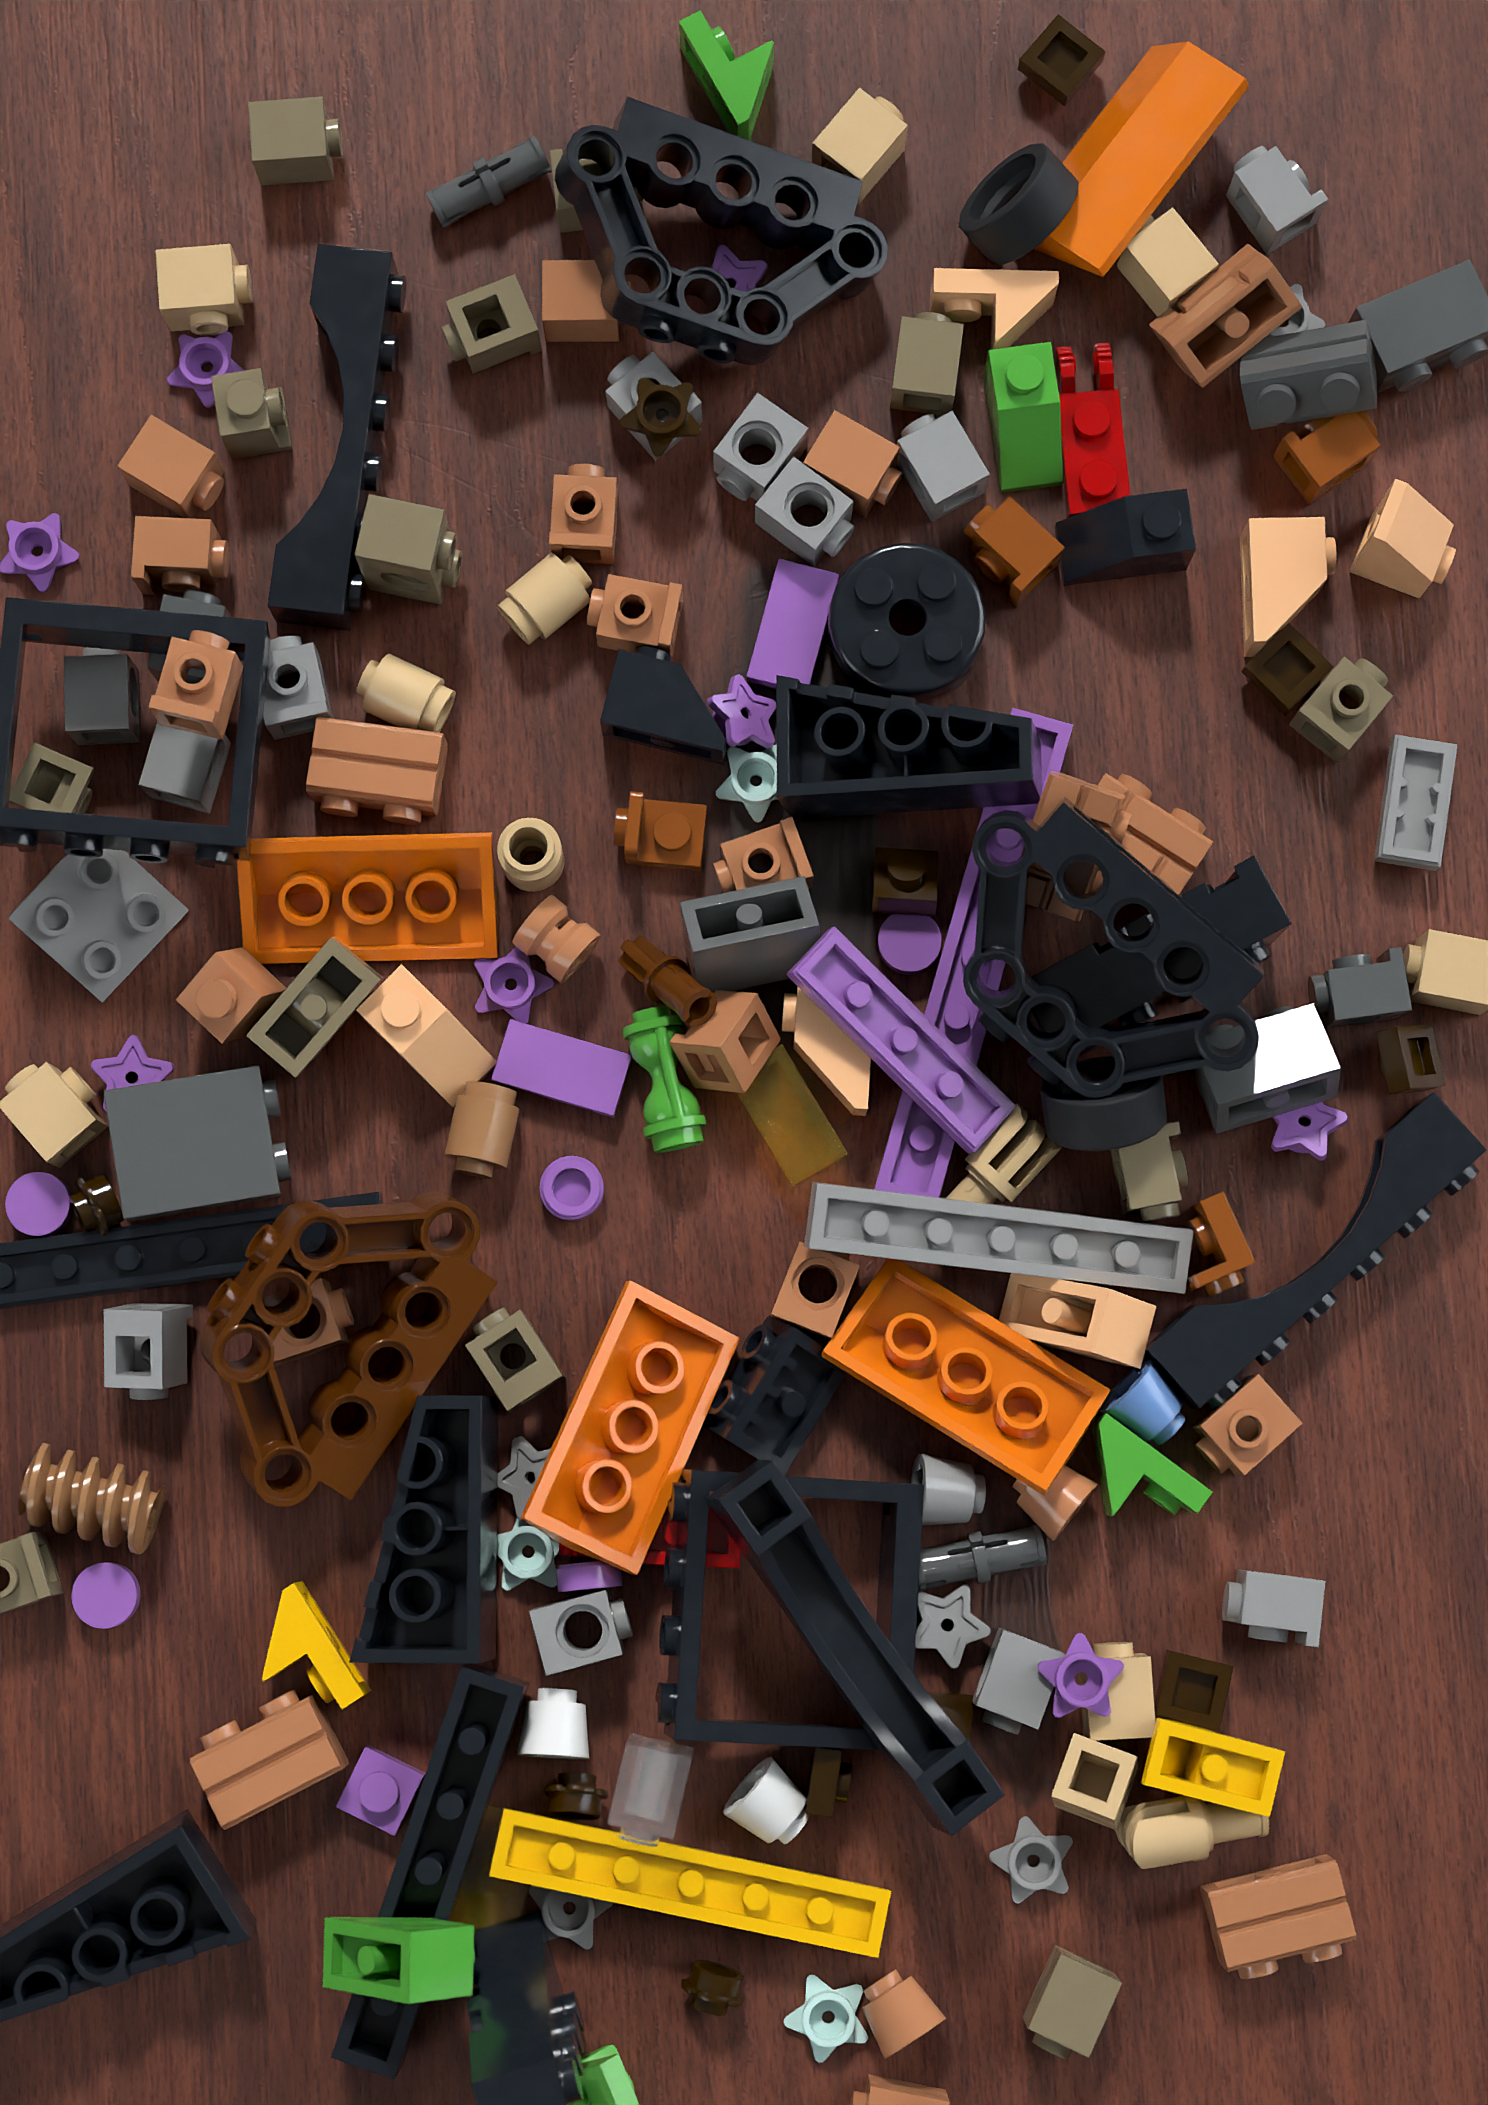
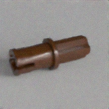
[619,936,717,1027]

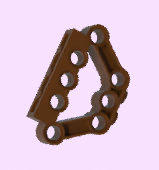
[199,1191,498,1507]

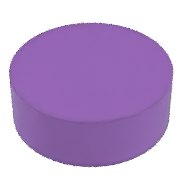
[877,914,942,975]
[539,1156,604,1221]
[5,1172,73,1237]
[556,1561,623,1592]
[72,1562,141,1629]

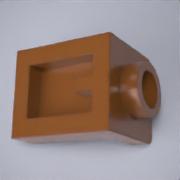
[614,791,707,871]
[1186,1191,1256,1297]

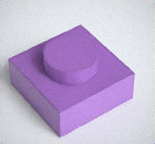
[336,1745,426,1836]

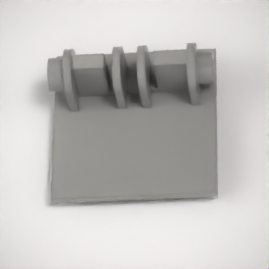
[7,849,189,1003]

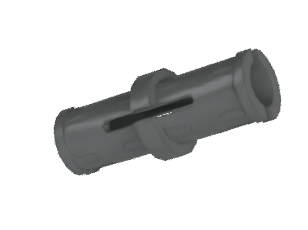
[425,135,552,229]
[918,1524,1047,1591]

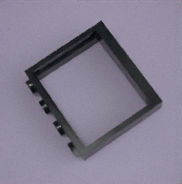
[0,597,270,868]
[655,1469,924,1750]

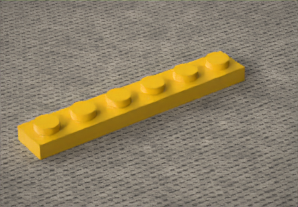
[489,1808,891,1958]

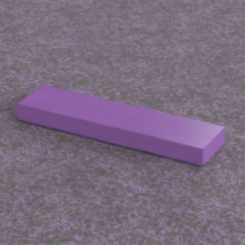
[786,926,1016,1154]

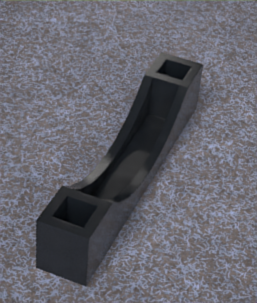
[267,244,407,631]
[1144,1092,1487,1410]
[705,1460,1005,1836]

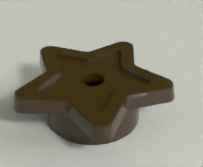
[620,378,702,457]

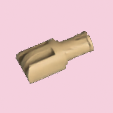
[946,1103,1062,1204]
[1115,1795,1269,1869]

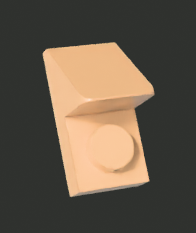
[930,268,1059,350]

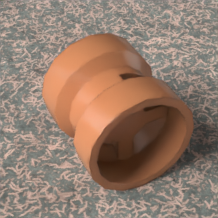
[512,895,601,984]

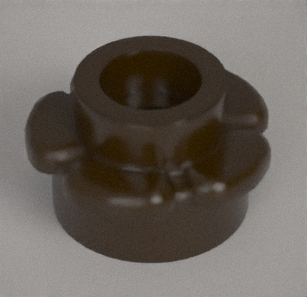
[69,1175,124,1236]
[544,1772,609,1820]
[681,1960,744,2016]

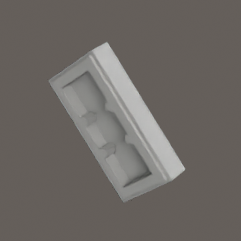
[1374,735,1458,871]

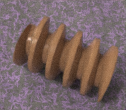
[18,1443,166,1554]

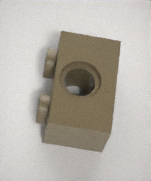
[355,494,462,605]
[246,937,383,1078]

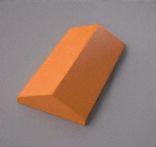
[1034,41,1249,277]
[237,832,498,964]
[821,1258,1111,1495]
[520,1280,740,1575]

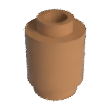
[444,1081,520,1179]

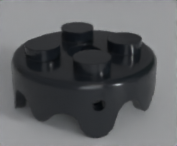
[828,543,986,703]

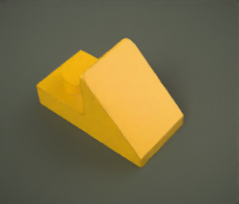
[262,1581,372,1709]
[1141,1718,1285,1817]

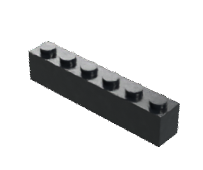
[331,1664,530,2080]

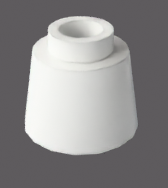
[517,1688,589,1760]
[723,1757,810,1844]

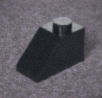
[1055,488,1196,586]
[600,646,727,765]

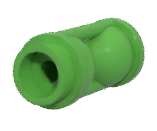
[622,1006,707,1153]

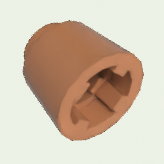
[1012,1465,1098,1541]
[862,1969,946,2059]

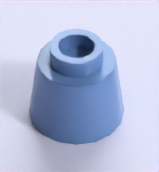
[1100,1360,1185,1445]

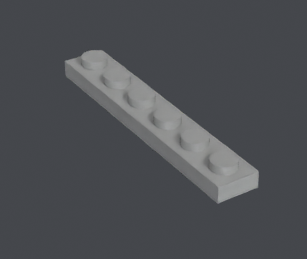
[804,1182,1193,1294]

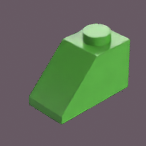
[983,342,1063,493]
[323,1917,475,2004]

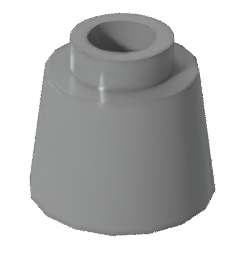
[910,1454,986,1526]

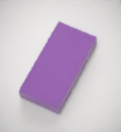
[747,559,839,689]
[491,1019,633,1118]

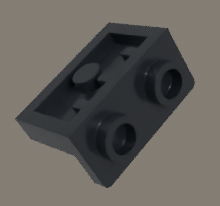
[703,1316,847,1476]

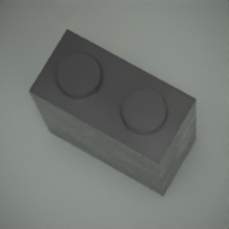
[103,1066,291,1222]

